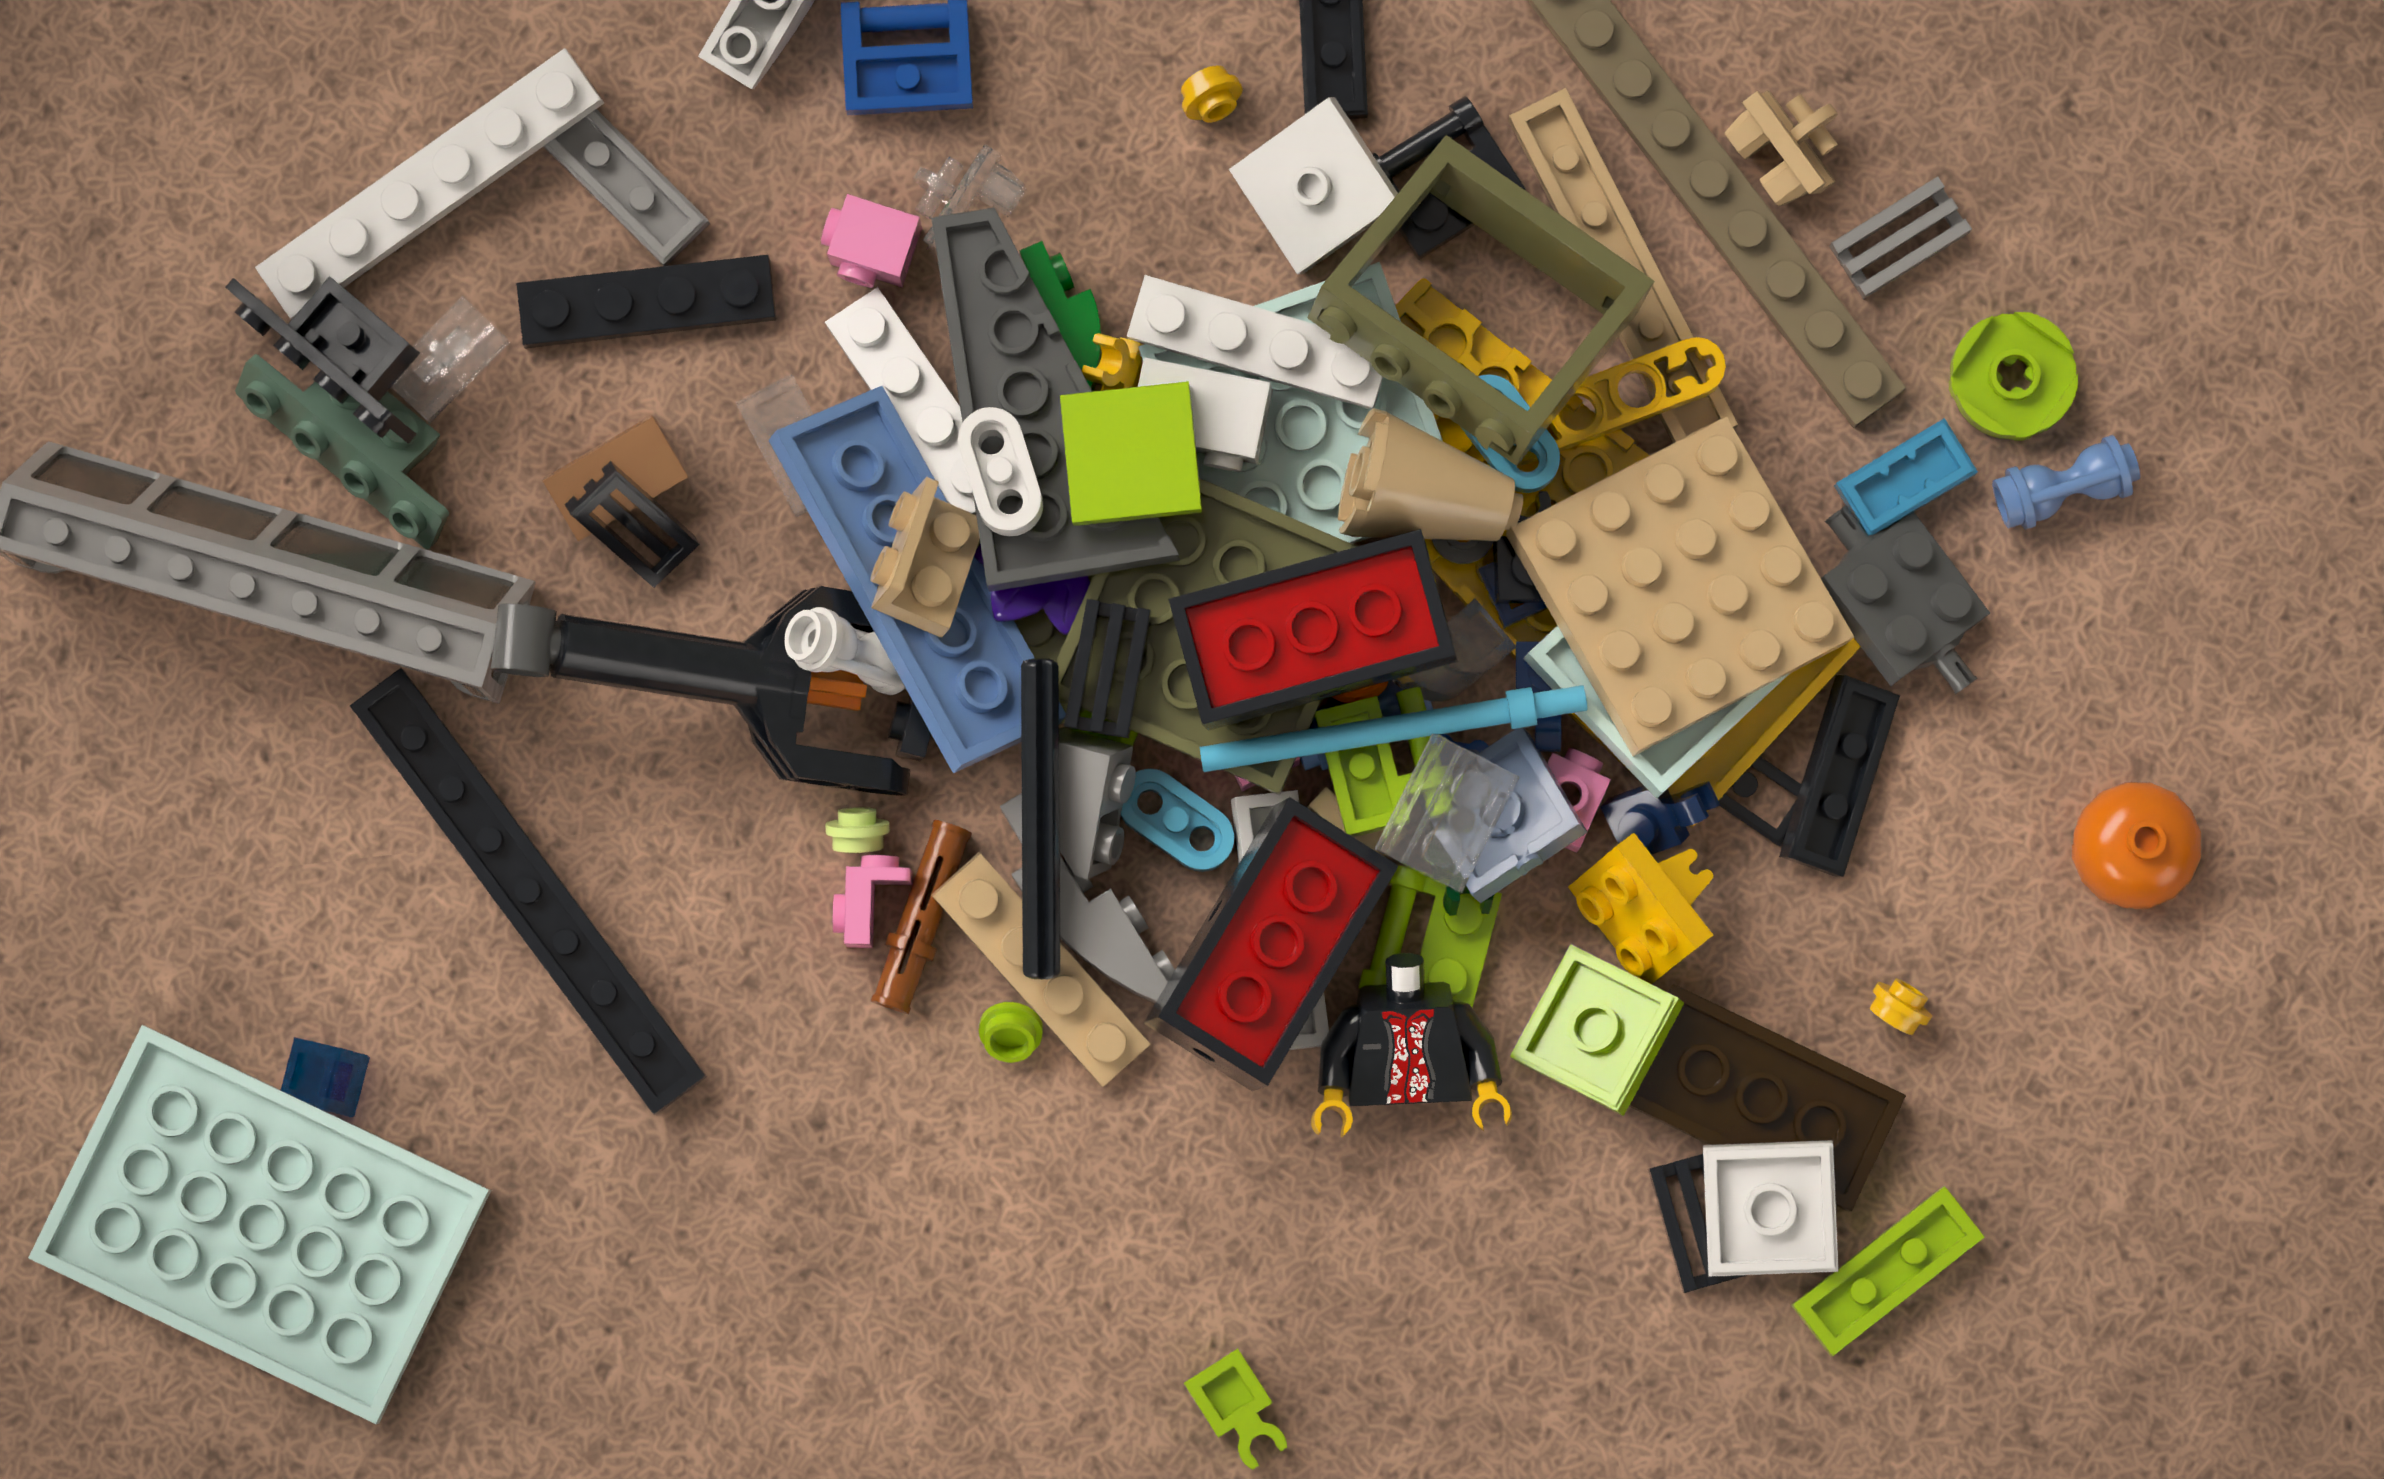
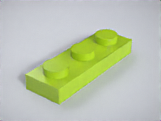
[1791,1186,1985,1356]

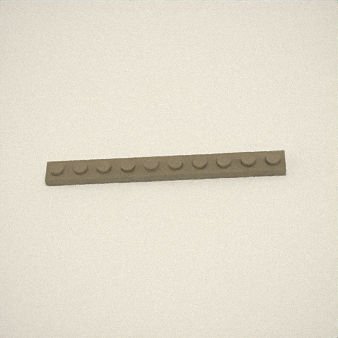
[1527,0,1906,428]

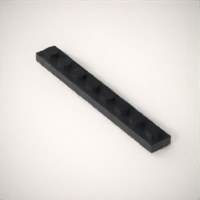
[350,668,707,1115]

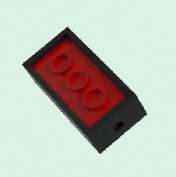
[1168,529,1458,731]
[1144,797,1398,1091]

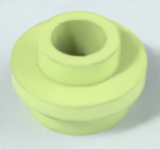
[825,807,890,853]

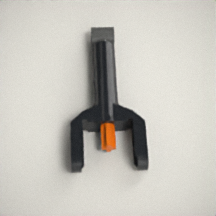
[491,586,910,796]

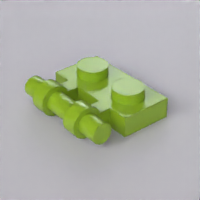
[1315,687,1453,837]

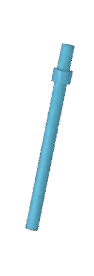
[1199,685,1588,772]

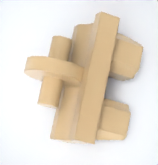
[1725,91,1838,206]

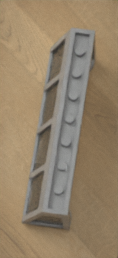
[0,441,536,704]

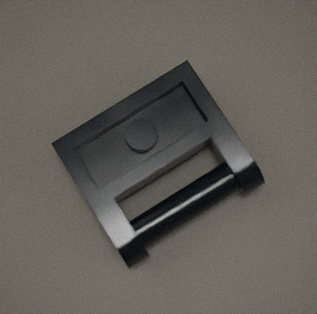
[1373,96,1526,260]

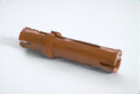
[870,820,972,1014]

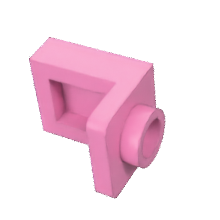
[833,855,913,948]

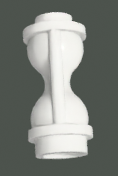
[785,607,905,695]

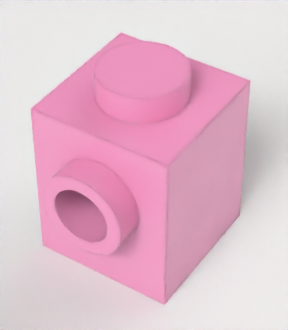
[821,194,922,288]

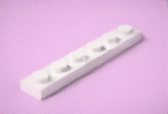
[255,48,604,319]

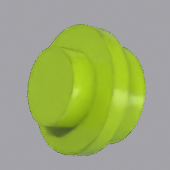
[979,1002,1043,1063]

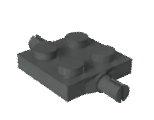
[1821,505,1990,695]

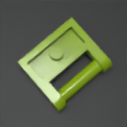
[1358,865,1502,1007]

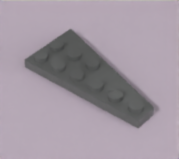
[931,207,1180,592]

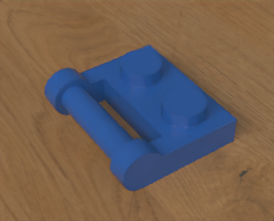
[841,0,973,116]

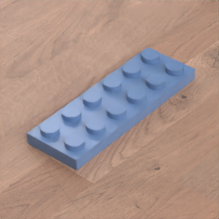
[768,386,1066,774]

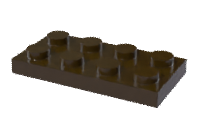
[1629,984,1906,1212]

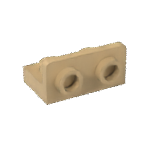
[870,477,980,638]

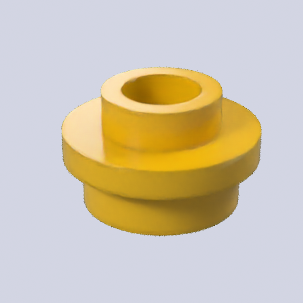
[1181,65,1243,123]
[1869,978,1932,1035]

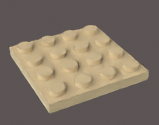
[1506,416,1854,756]

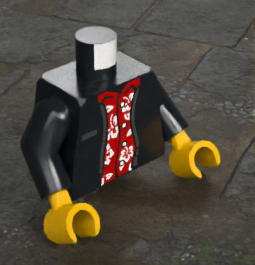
[1311,953,1512,1137]

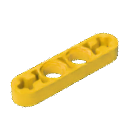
[1518,337,1726,466]

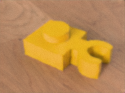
[1081,333,1144,391]

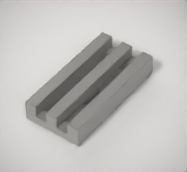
[1829,176,1972,299]

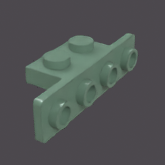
[235,354,449,550]

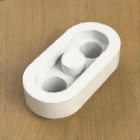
[958,407,1043,536]

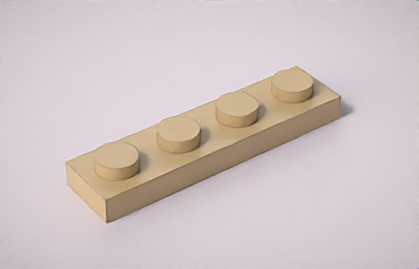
[931,852,1151,1087]

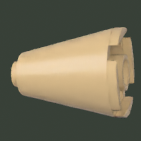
[1338,408,1523,541]

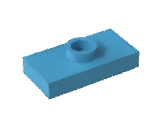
[1834,418,1978,536]

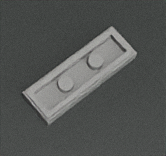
[543,109,710,266]

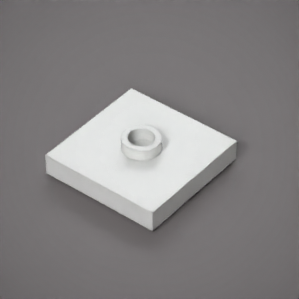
[1229,97,1398,274]
[1703,1140,1838,1276]

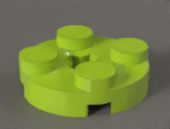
[1949,312,2078,441]

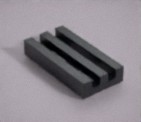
[565,461,700,588]
[1064,599,1152,739]
[1648,1154,1747,1293]

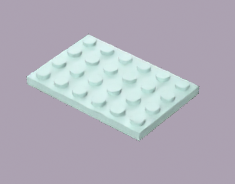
[28,1025,492,1424]

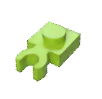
[1184,1348,1287,1470]

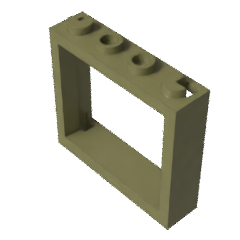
[1307,135,1655,466]

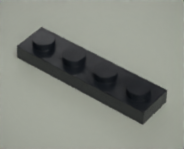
[516,255,776,349]

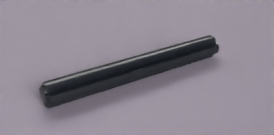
[1021,658,1060,980]

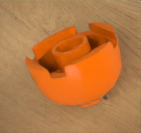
[2072,782,2201,909]

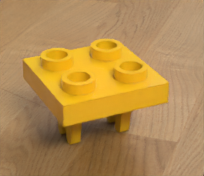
[1568,833,1714,984]

